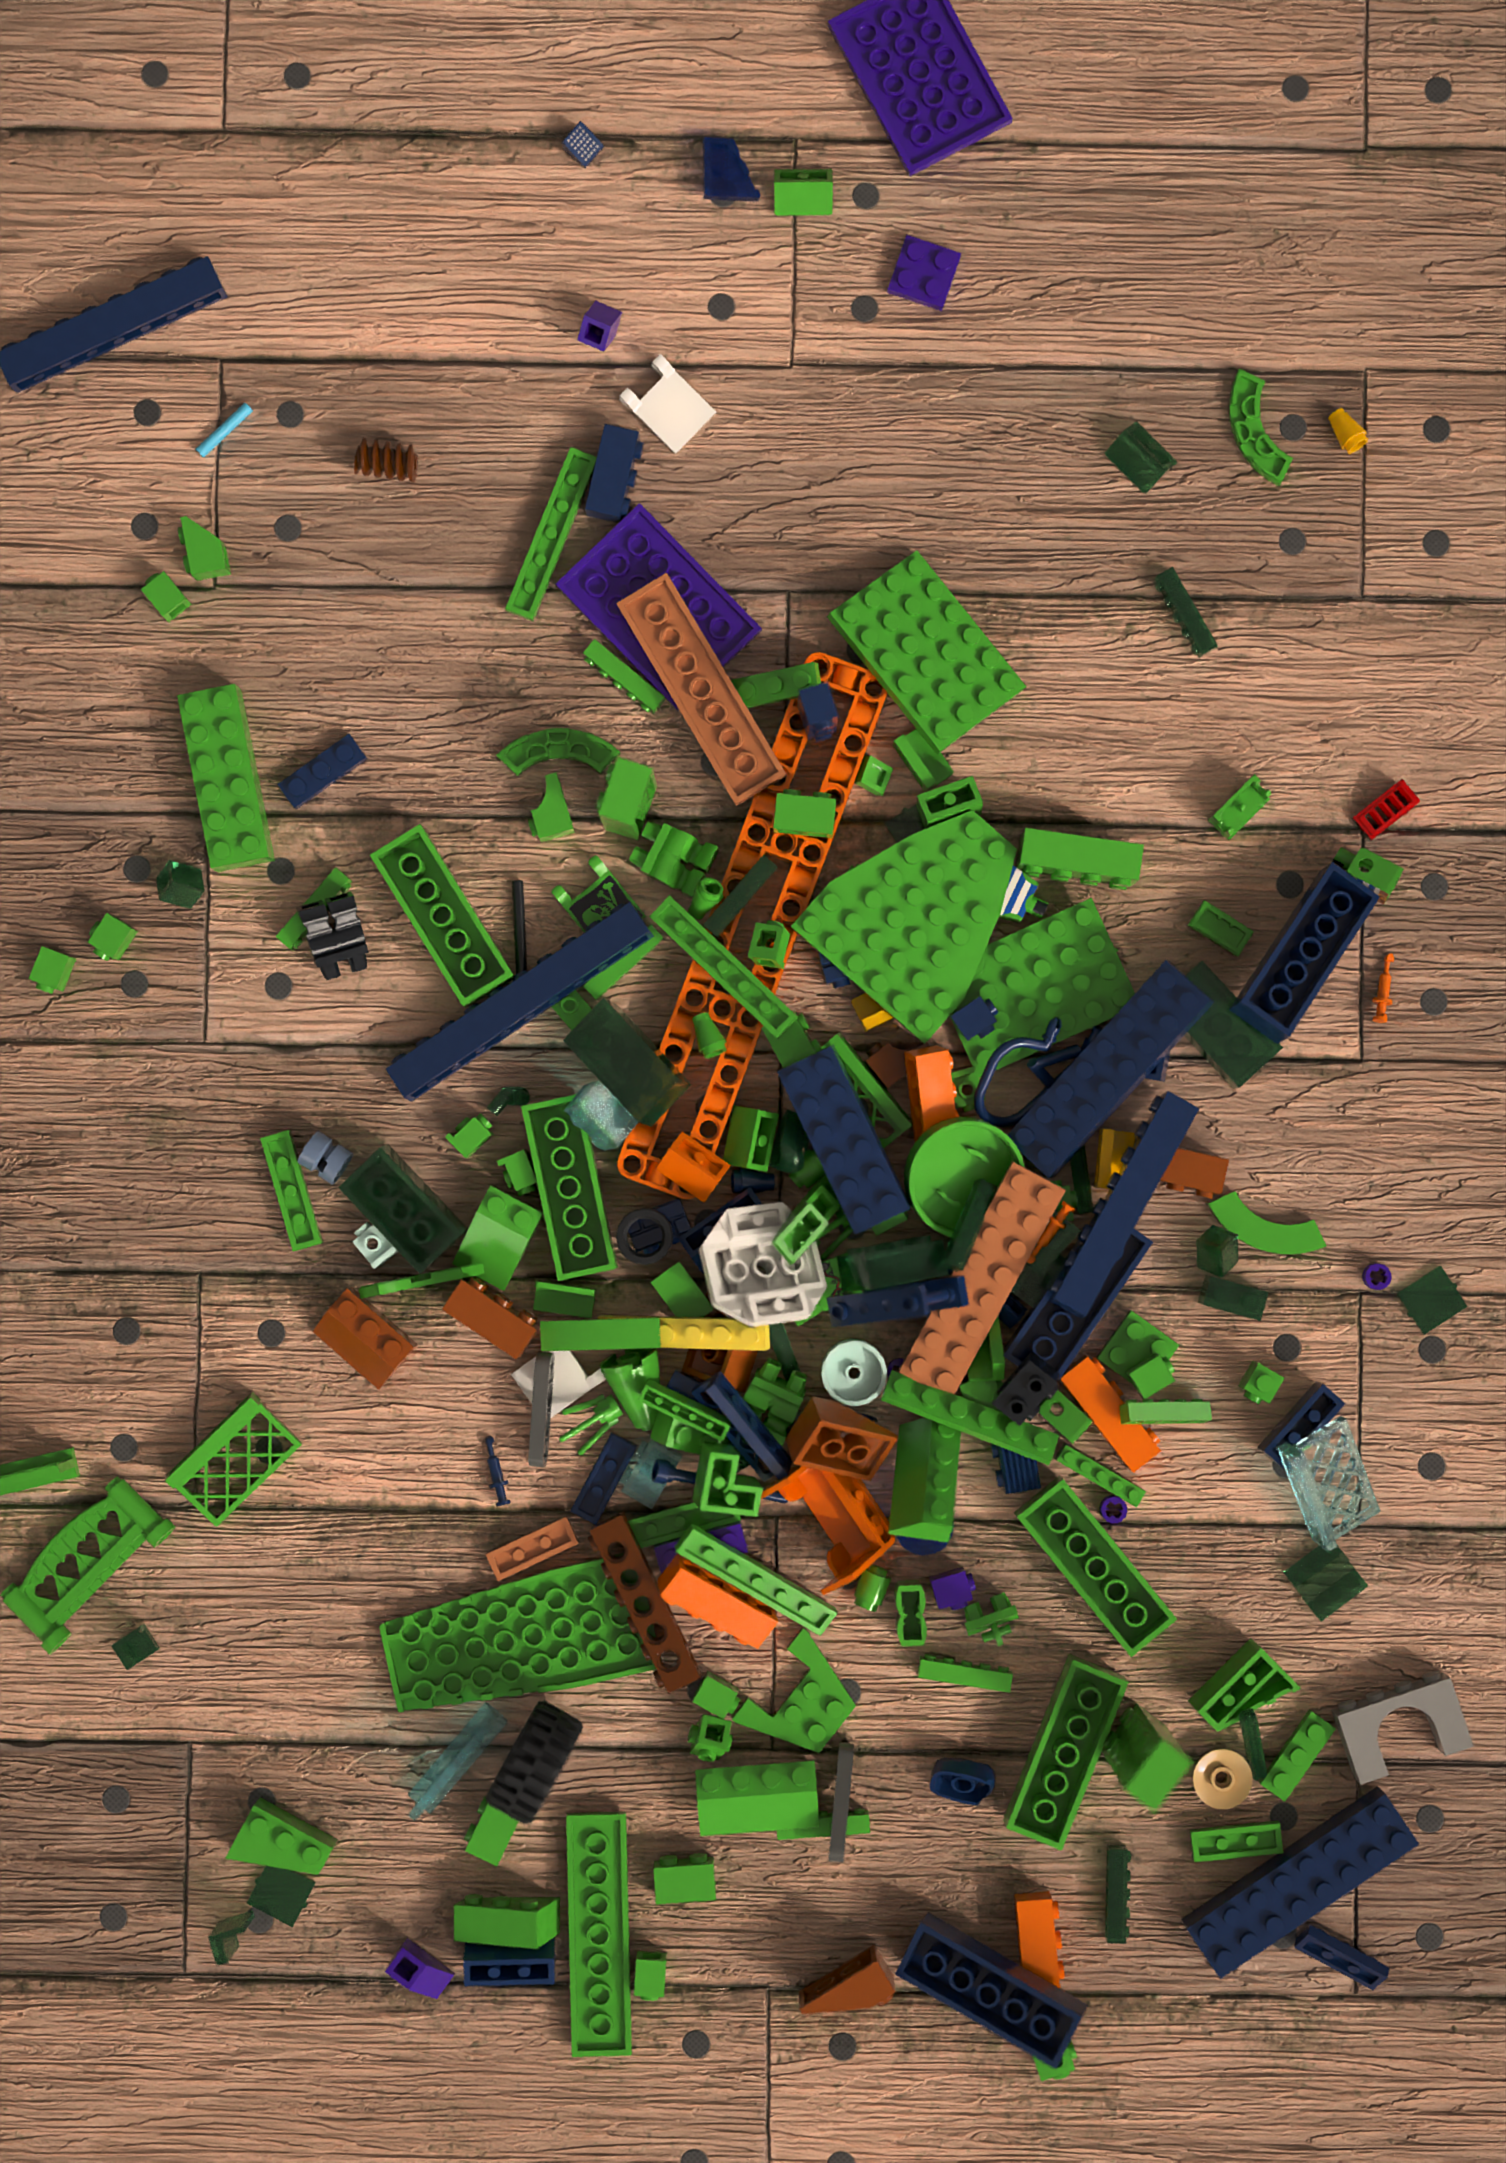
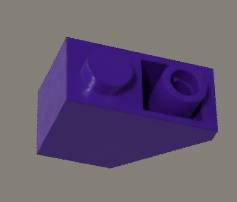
[385,1938,455,1999]

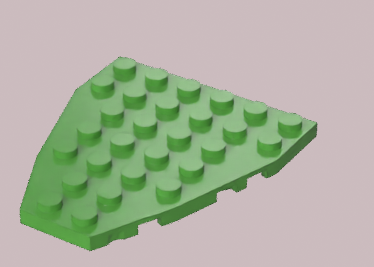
[791,810,1017,1044]

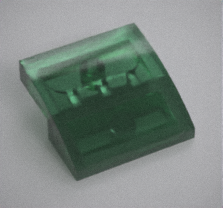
[1283,1537,1368,1622]

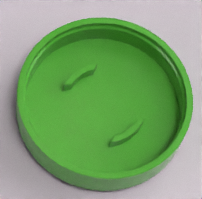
[904,1117,1025,1239]

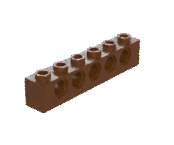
[588,1511,701,1694]

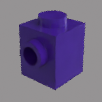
[577,301,622,352]
[929,1567,976,1610]

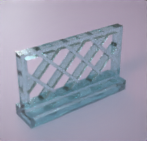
[1277,1416,1381,1552]
[408,1702,508,1821]

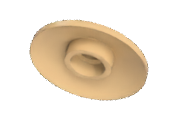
[1192,1749,1253,1809]

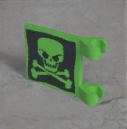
[552,855,646,933]

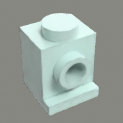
[352,1222,401,1269]

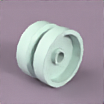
[821,1338,887,1406]

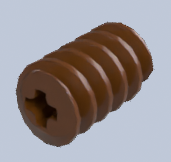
[354,438,418,483]

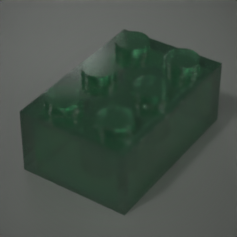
[837,1235,949,1292]

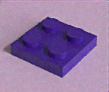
[887,235,962,311]

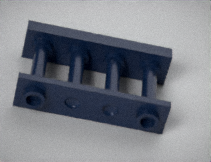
[827,1275,969,1327]

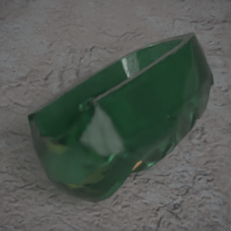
[769,1109,809,1174]

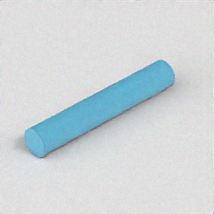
[195,402,253,458]

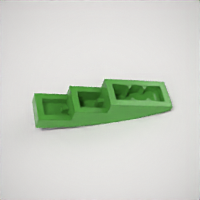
[771,1173,841,1265]
[540,1317,660,1351]

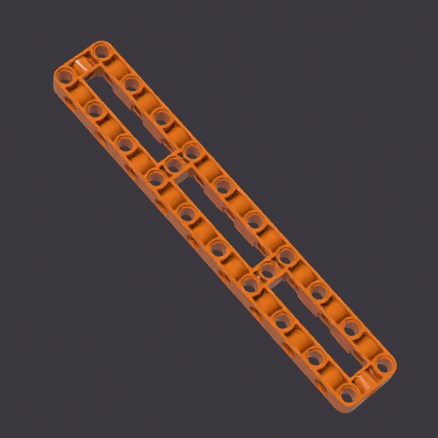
[617,652,887,1200]

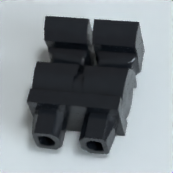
[296,891,369,980]

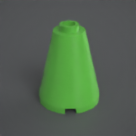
[600,1348,660,1431]

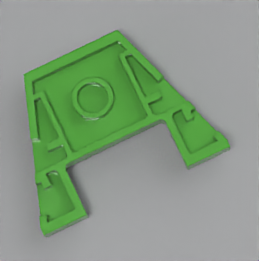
[732,1626,856,1753]

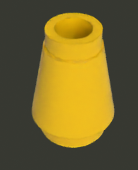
[1328,408,1368,454]

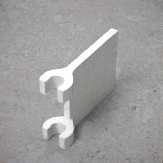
[619,354,716,454]
[511,1351,605,1418]

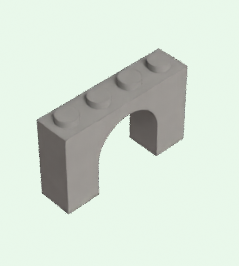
[1331,1671,1474,1785]

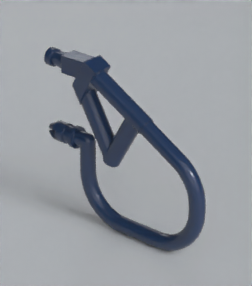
[974,1017,1103,1127]

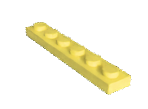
[598,1315,770,1351]

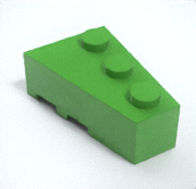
[1188,1638,1302,1732]
[225,1797,338,1875]
[454,1894,560,1949]

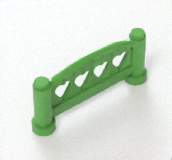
[0,1476,176,1655]

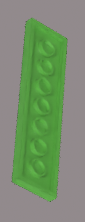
[566,1811,632,2057]

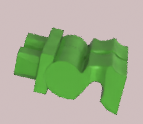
[629,822,719,899]
[742,1358,807,1447]

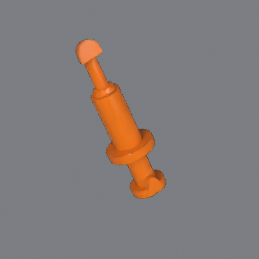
[1372,953,1394,1023]
[1027,1201,1076,1264]

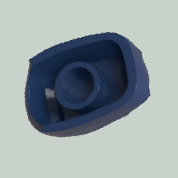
[930,1757,996,1805]

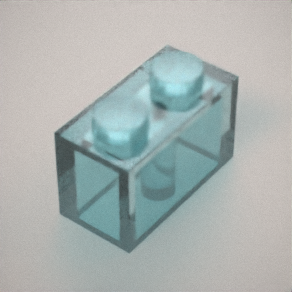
[564,1080,639,1151]
[619,1439,682,1509]

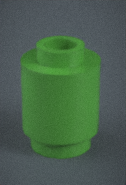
[788,1149,825,1189]
[854,1564,891,1612]

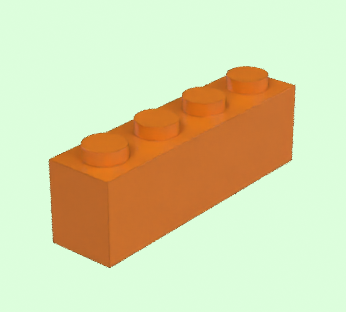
[904,1045,959,1142]
[1060,1355,1161,1473]
[657,1553,778,1649]
[1014,1891,1065,1991]

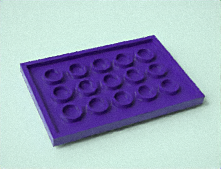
[827,0,1013,177]
[555,503,762,711]

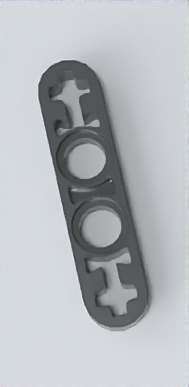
[528,1351,555,1468]
[828,1742,854,1863]

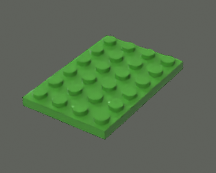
[827,550,1027,755]
[950,898,1135,1078]

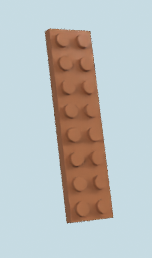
[616,573,787,806]
[898,1161,1066,1394]

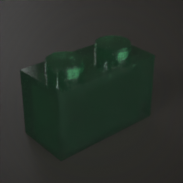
[1198,1275,1269,1321]

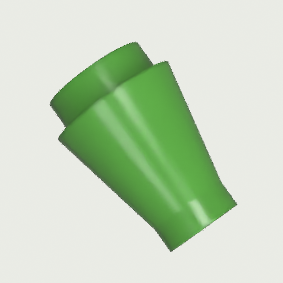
[688,877,723,920]
[692,1012,727,1059]

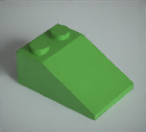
[452,1185,544,1291]

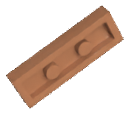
[485,1516,579,1581]

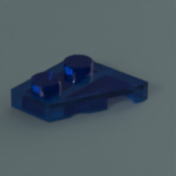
[703,137,760,202]

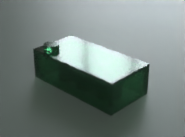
[1184,961,1283,1089]
[563,998,692,1127]
[338,1144,468,1274]

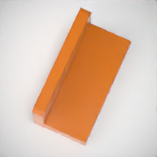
[657,1132,731,1202]

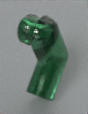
[487,1086,530,1116]

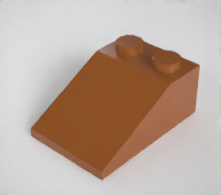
[785,1396,898,1481]
[799,1944,896,2014]

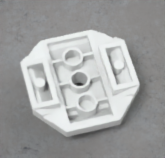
[699,1202,827,1327]

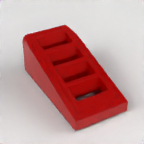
[1352,779,1420,841]

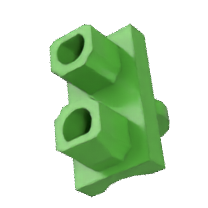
[964,1593,1019,1647]

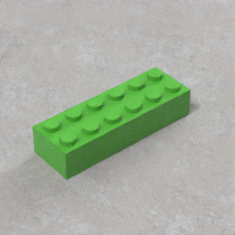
[177,684,275,872]
[370,824,515,1008]
[521,1094,618,1281]
[1014,1475,1177,1657]
[1003,1654,1129,1851]
[1102,1703,1193,1813]

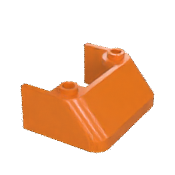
[761,1465,895,1595]

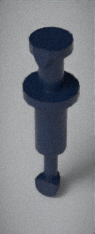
[485,1436,511,1507]

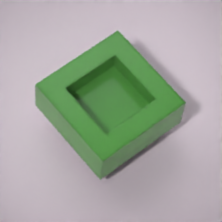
[854,755,893,796]

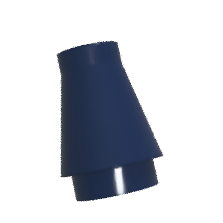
[731,1167,775,1194]

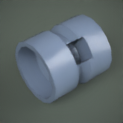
[297,1131,354,1185]

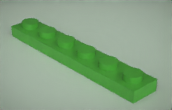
[505,447,597,621]
[649,895,798,1039]
[881,1370,1059,1465]
[675,1524,838,1636]

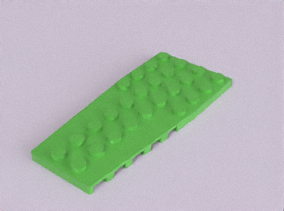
[379,1552,662,1713]

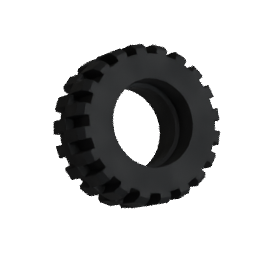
[486,1701,583,1824]

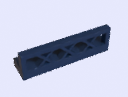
[691,1371,793,1482]

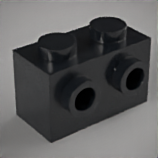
[992,1351,1060,1426]

